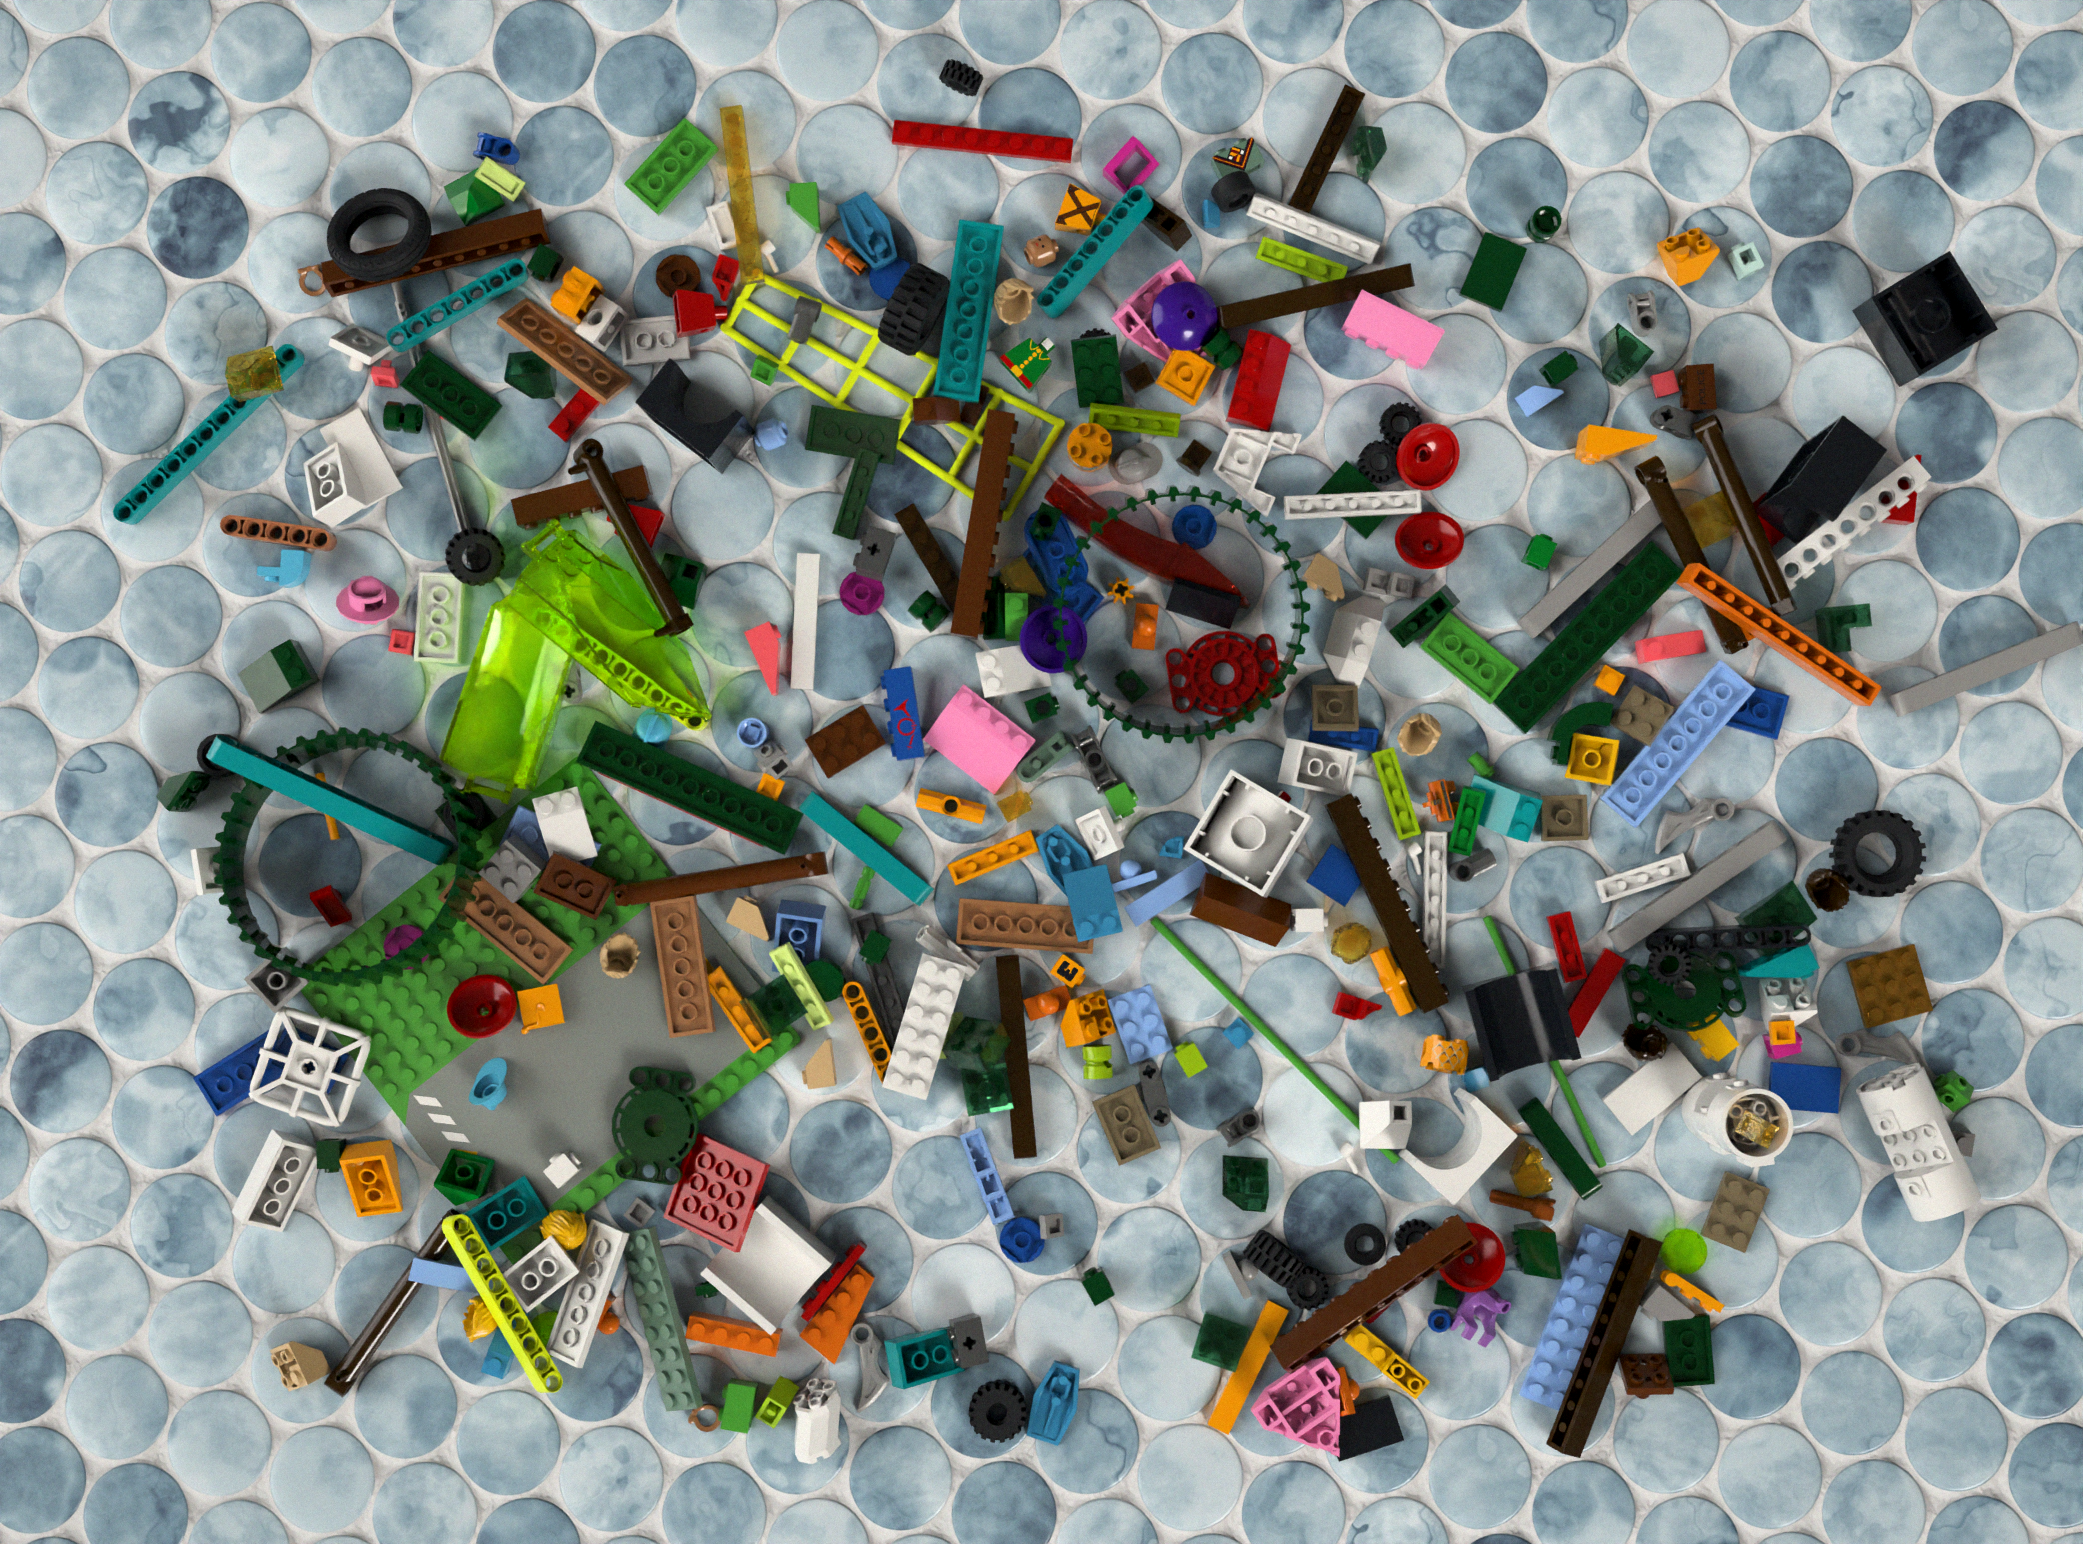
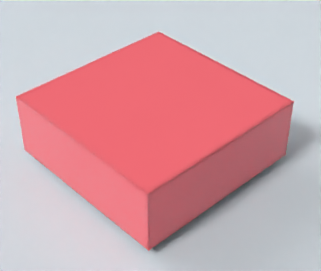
[1650,370,1679,399]
[388,629,415,655]

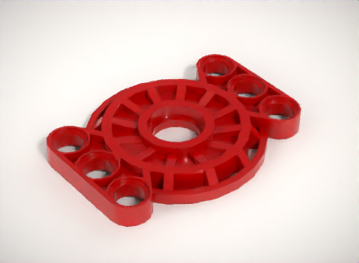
[1165,631,1281,717]

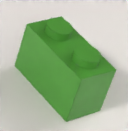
[718,1378,758,1434]

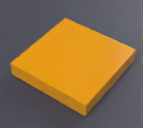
[1155,349,1216,406]

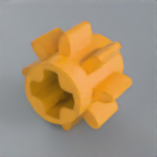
[1107,577,1135,605]

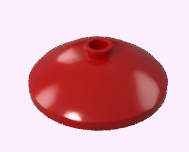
[1396,423,1460,491]
[1395,512,1464,569]
[447,974,517,1039]
[1438,1222,1506,1293]

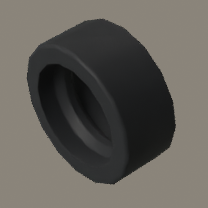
[197,734,240,777]

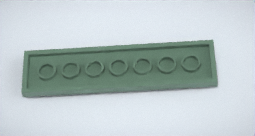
[624,1226,703,1412]

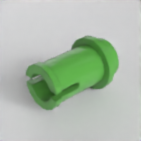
[1466,751,1495,778]

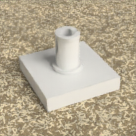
[329,324,392,371]
[1075,806,1125,861]
[191,846,223,895]

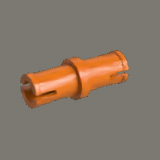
[825,236,868,276]

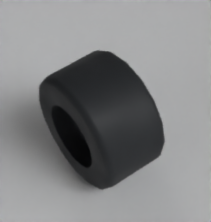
[1211,171,1256,213]

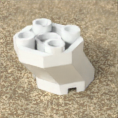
[793,1378,841,1464]

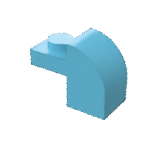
[257,549,311,588]

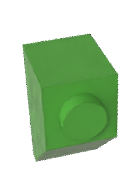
[786,182,821,233]
[1005,593,1028,641]

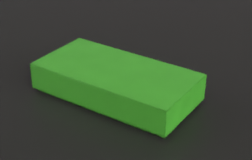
[853,804,904,847]

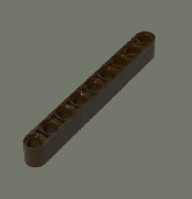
[1216,263,1415,329]
[996,954,1037,1159]

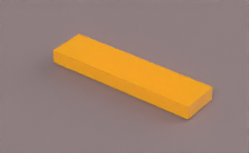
[947,830,1039,886]
[708,966,773,1054]

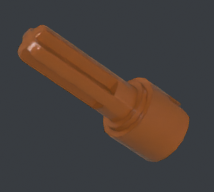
[1489,1189,1556,1222]

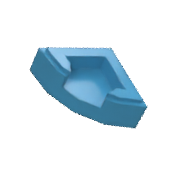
[1159,836,1185,859]

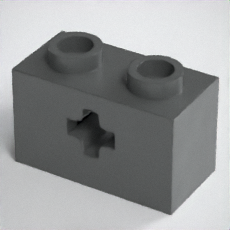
[853,526,896,582]
[947,1313,989,1369]

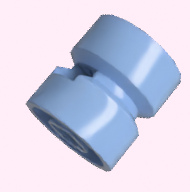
[737,718,770,749]

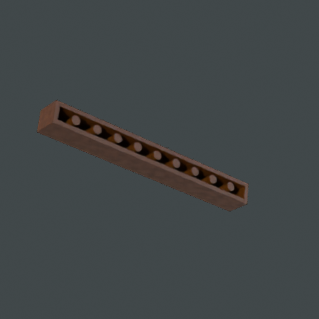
[321,208,551,297]
[950,409,1019,640]
[1270,1214,1478,1374]

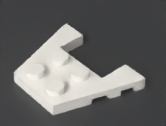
[1213,428,1302,517]

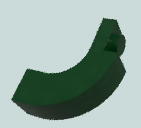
[1547,702,1613,766]

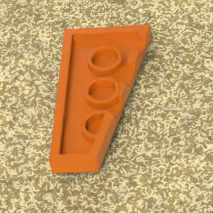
[799,1263,875,1365]

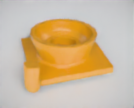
[517,983,565,1034]

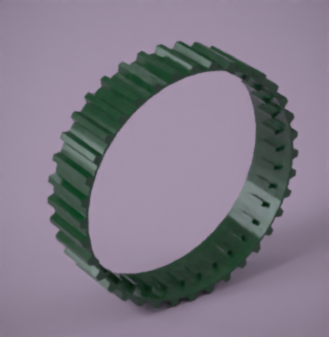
[1053,485,1310,744]
[213,727,483,987]

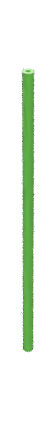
[1483,915,1607,1168]

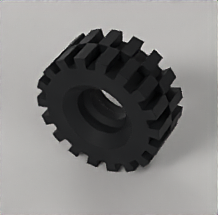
[969,1380,1026,1443]

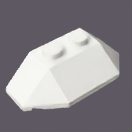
[1322,596,1385,689]

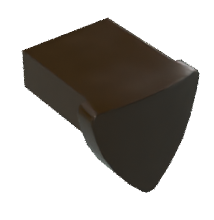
[1176,439,1212,477]

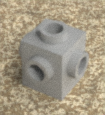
[753,739,794,780]

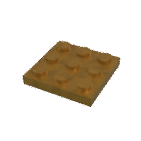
[1846,944,1933,1029]

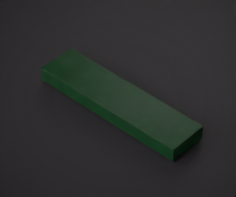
[832,447,881,540]

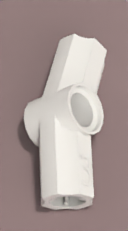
[915,924,980,981]

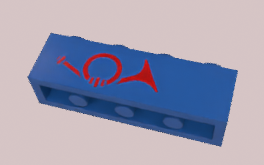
[880,666,925,761]

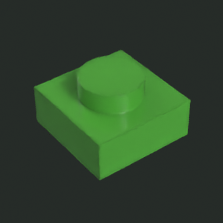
[750,354,779,386]

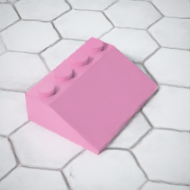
[1341,290,1445,369]
[923,684,1036,795]

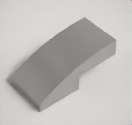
[1363,567,1415,599]

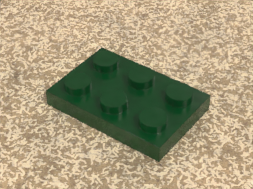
[1071,334,1124,408]

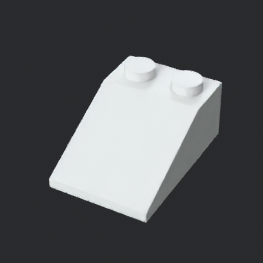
[303,441,367,528]
[975,645,1052,699]
[1277,738,1358,796]
[532,787,598,862]
[502,1235,581,1313]

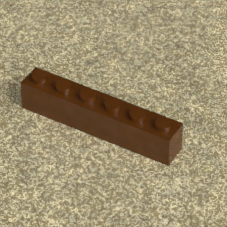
[511,465,653,531]

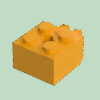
[550,266,606,326]

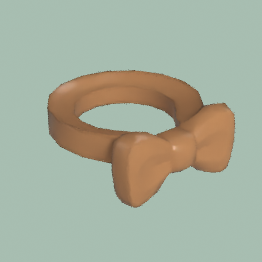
[298,264,326,296]
[688,1403,721,1432]

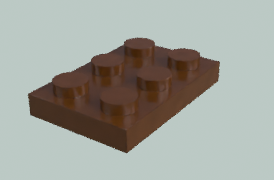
[805,705,887,779]
[533,851,617,920]

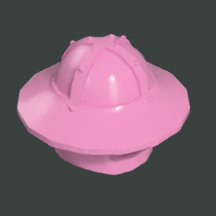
[336,576,399,625]

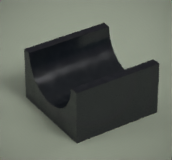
[1852,251,1998,387]
[635,358,755,474]
[1755,415,1887,545]
[1462,963,1582,1082]

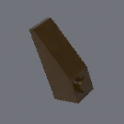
[1141,198,1192,252]

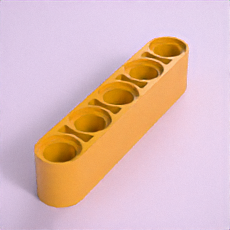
[842,980,893,1083]

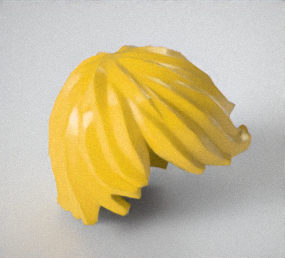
[539,1209,587,1251]
[462,1295,498,1343]

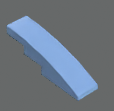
[1124,859,1209,927]
[960,1127,1015,1225]
[408,1256,504,1293]

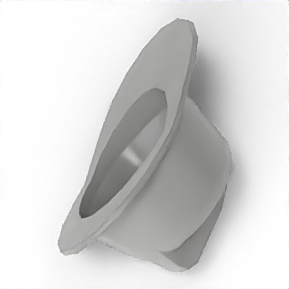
[1109,442,1163,485]

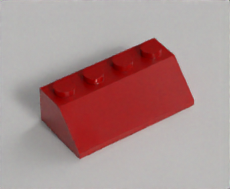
[1225,329,1291,432]

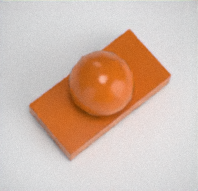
[1131,603,1159,651]
[1023,984,1071,1022]
[594,1294,620,1335]
[1335,1367,1360,1416]

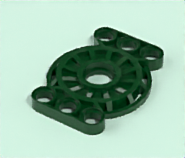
[1622,951,1747,1032]
[612,1066,699,1185]

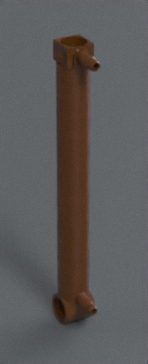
[613,851,829,907]

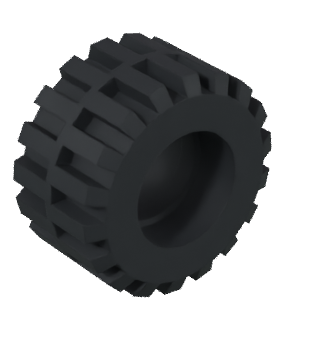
[445,527,506,586]
[1243,1230,1306,1288]

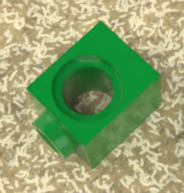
[1521,534,1557,571]

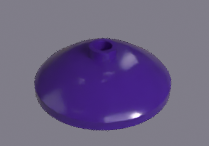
[1151,281,1217,351]
[1019,605,1087,673]

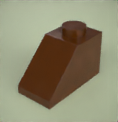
[913,397,961,426]

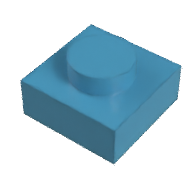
[1222,1017,1254,1049]

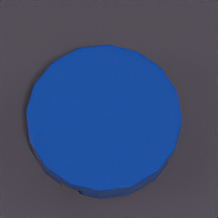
[869,256,910,301]
[1172,504,1217,550]
[1000,1216,1045,1263]

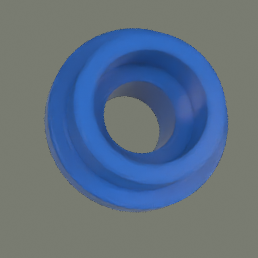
[1428,1309,1451,1333]

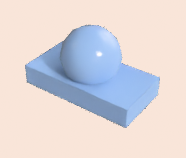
[1112,859,1157,892]

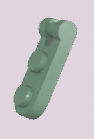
[1017,730,1075,783]

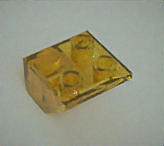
[225,346,284,402]
[1682,490,1739,549]
[1509,1141,1553,1197]

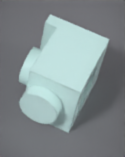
[1727,242,1765,281]

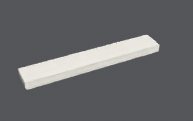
[1246,192,1381,265]
[1283,490,1422,520]
[790,553,820,690]
[1422,831,1448,968]

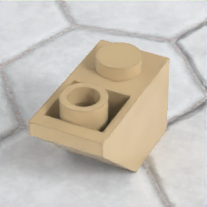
[1301,553,1345,602]

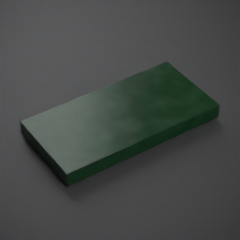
[400,350,503,442]
[805,405,901,465]

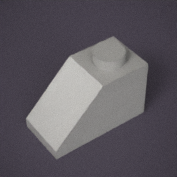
[1639,1281,1696,1322]

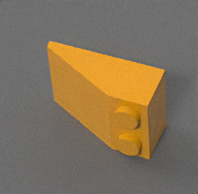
[1575,424,1657,465]
[339,1139,403,1217]

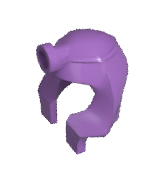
[1449,1287,1511,1348]

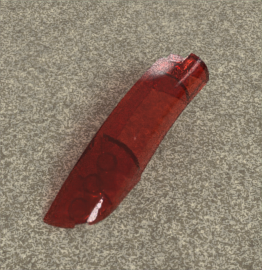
[1044,473,1251,609]

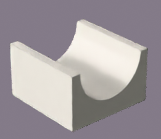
[1183,770,1314,898]
[1398,1087,1518,1205]
[700,1195,837,1335]

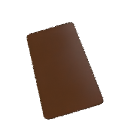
[960,385,989,426]

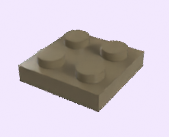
[1311,685,1359,732]
[1610,685,1675,747]
[1540,795,1588,842]

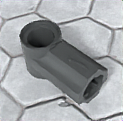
[787,296,822,345]
[1449,848,1497,882]

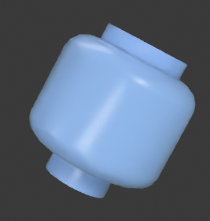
[753,418,789,451]

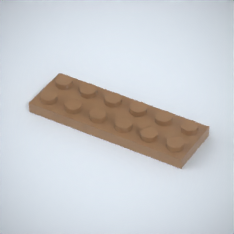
[496,297,633,406]
[438,869,574,985]
[650,895,716,1038]
[956,898,1094,954]

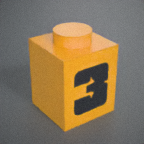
[1050,953,1086,988]

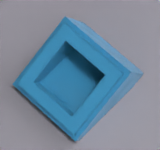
[1202,200,1220,228]
[1461,1064,1489,1093]

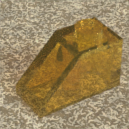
[998,555,1047,598]

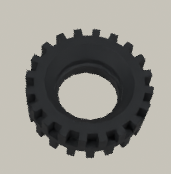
[1829,810,1926,897]

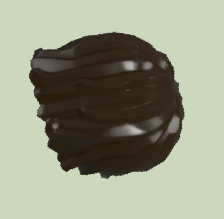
[1805,868,1850,912]
[1621,1020,1668,1062]

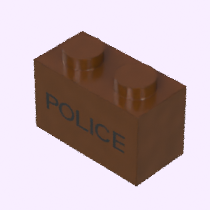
[1678,363,1717,414]

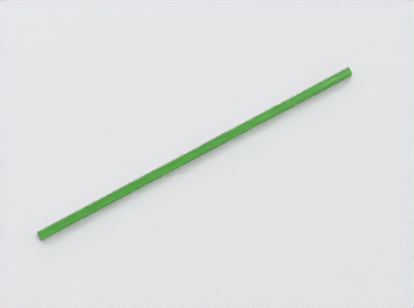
[1150,917,1400,1164]

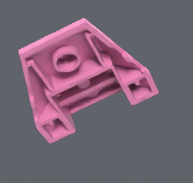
[1111,259,1207,363]

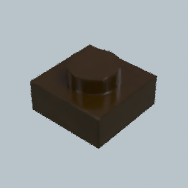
[1124,362,1155,394]

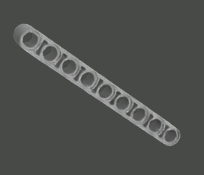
[1517,499,1681,639]
[1889,621,2083,717]
[1607,820,1787,952]

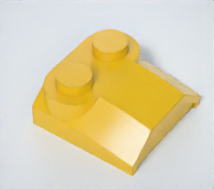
[1565,733,1620,786]

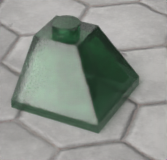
[504,351,557,399]

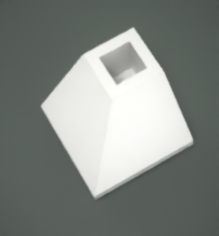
[1759,978,1818,1032]
[1359,1101,1412,1149]

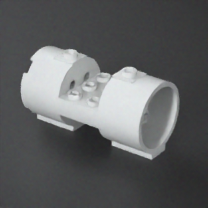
[1856,1063,1981,1222]
[1681,1073,1793,1168]

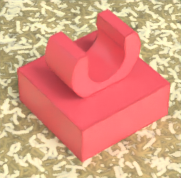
[370,359,400,388]

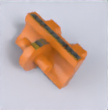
[1422,779,1459,822]

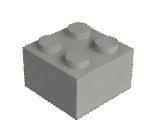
[478,835,547,903]

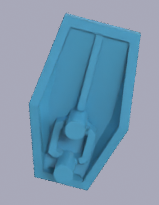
[837,191,898,271]
[1035,824,1093,896]
[1027,1360,1080,1446]

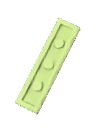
[769,942,834,1031]

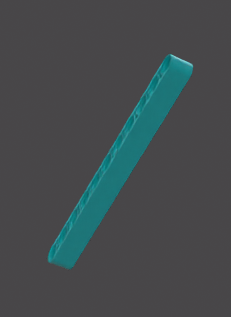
[113,344,305,525]
[206,735,453,865]

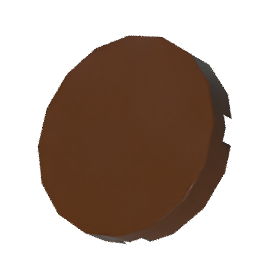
[656,254,701,299]

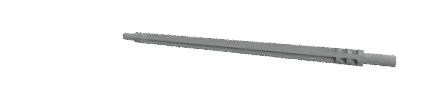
[391,281,481,570]

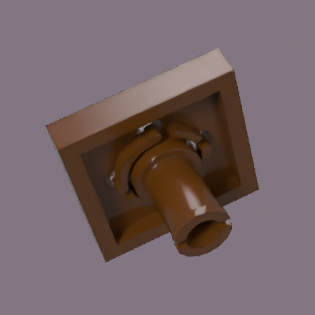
[1617,1353,1674,1399]

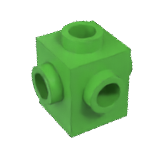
[1934,1070,1974,1112]

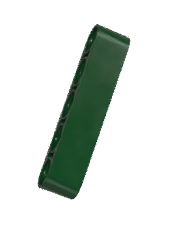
[1517,1096,1603,1201]

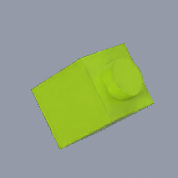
[1173,1040,1208,1078]

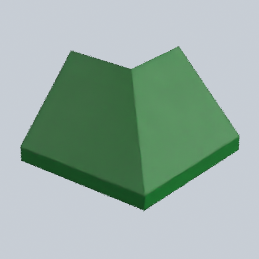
[444,168,505,226]
[434,1148,495,1206]

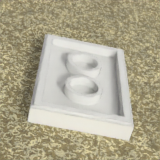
[620,315,691,367]

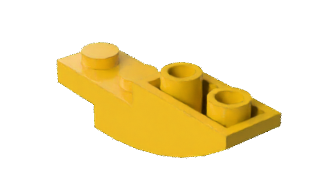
[1343,1324,1430,1400]

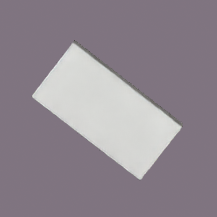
[706,200,742,252]

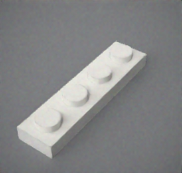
[1595,853,1690,903]

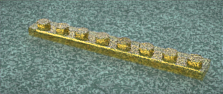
[719,105,765,285]

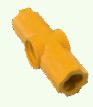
[916,788,987,824]
[1369,946,1417,1017]

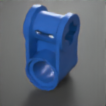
[473,132,520,165]

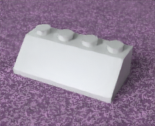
[232,1129,317,1232]

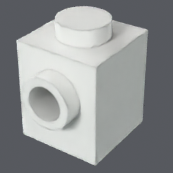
[543,1150,583,1189]

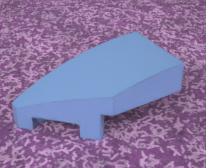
[1515,385,1565,417]

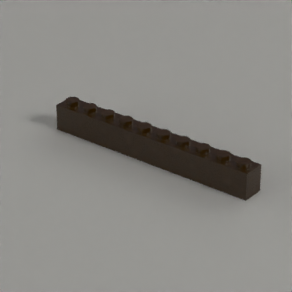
[1324,793,1450,1014]
[1546,1229,1663,1458]

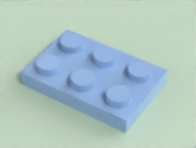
[1107,984,1173,1064]

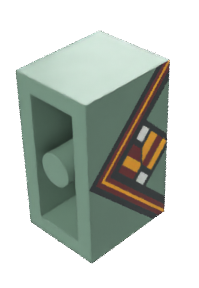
[1211,137,1265,180]

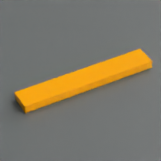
[1207,1299,1289,1435]

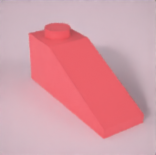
[744,621,782,696]
[1634,630,1706,664]

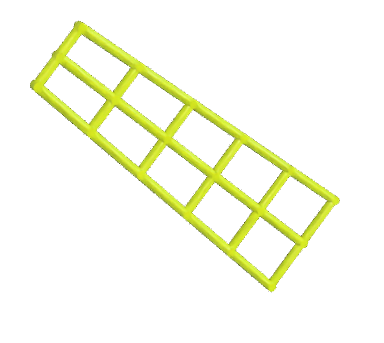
[720,269,1065,522]

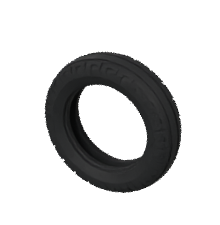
[327,188,432,281]

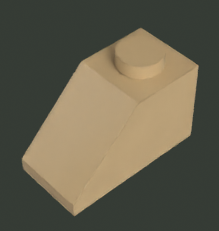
[726,895,771,941]
[802,1038,837,1089]

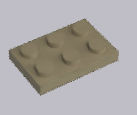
[1092,1084,1161,1166]
[1700,1171,1770,1253]

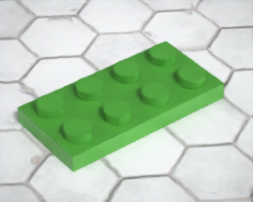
[624,117,719,216]
[1419,612,1519,705]

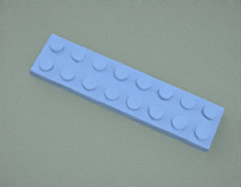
[1599,660,1756,828]
[1519,1223,1625,1411]

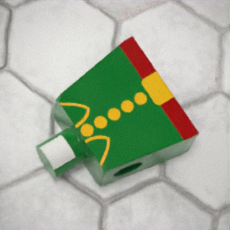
[1000,337,1055,393]

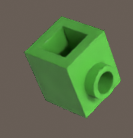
[1104,782,1139,818]

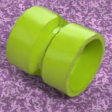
[1082,1044,1113,1079]

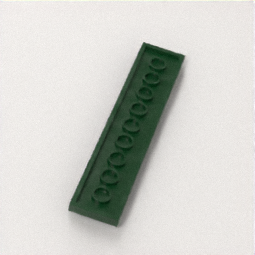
[1492,541,1683,734]
[576,720,804,855]

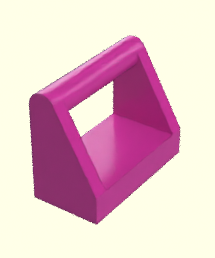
[1102,136,1159,195]

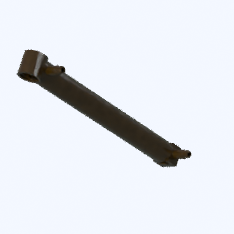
[1693,414,1798,617]
[568,438,694,638]
[1634,456,1749,654]
[324,1208,460,1398]

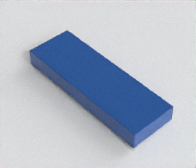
[1308,719,1379,752]

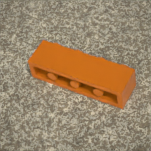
[685,1310,783,1357]

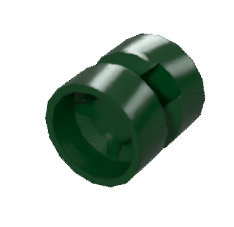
[1526,206,1562,243]
[1200,327,1243,371]
[383,401,423,434]
[908,590,951,633]

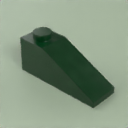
[1389,584,1460,648]

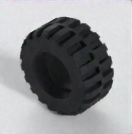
[878,263,950,356]

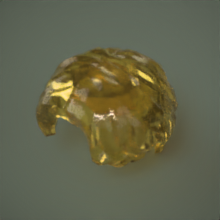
[1330,922,1373,965]

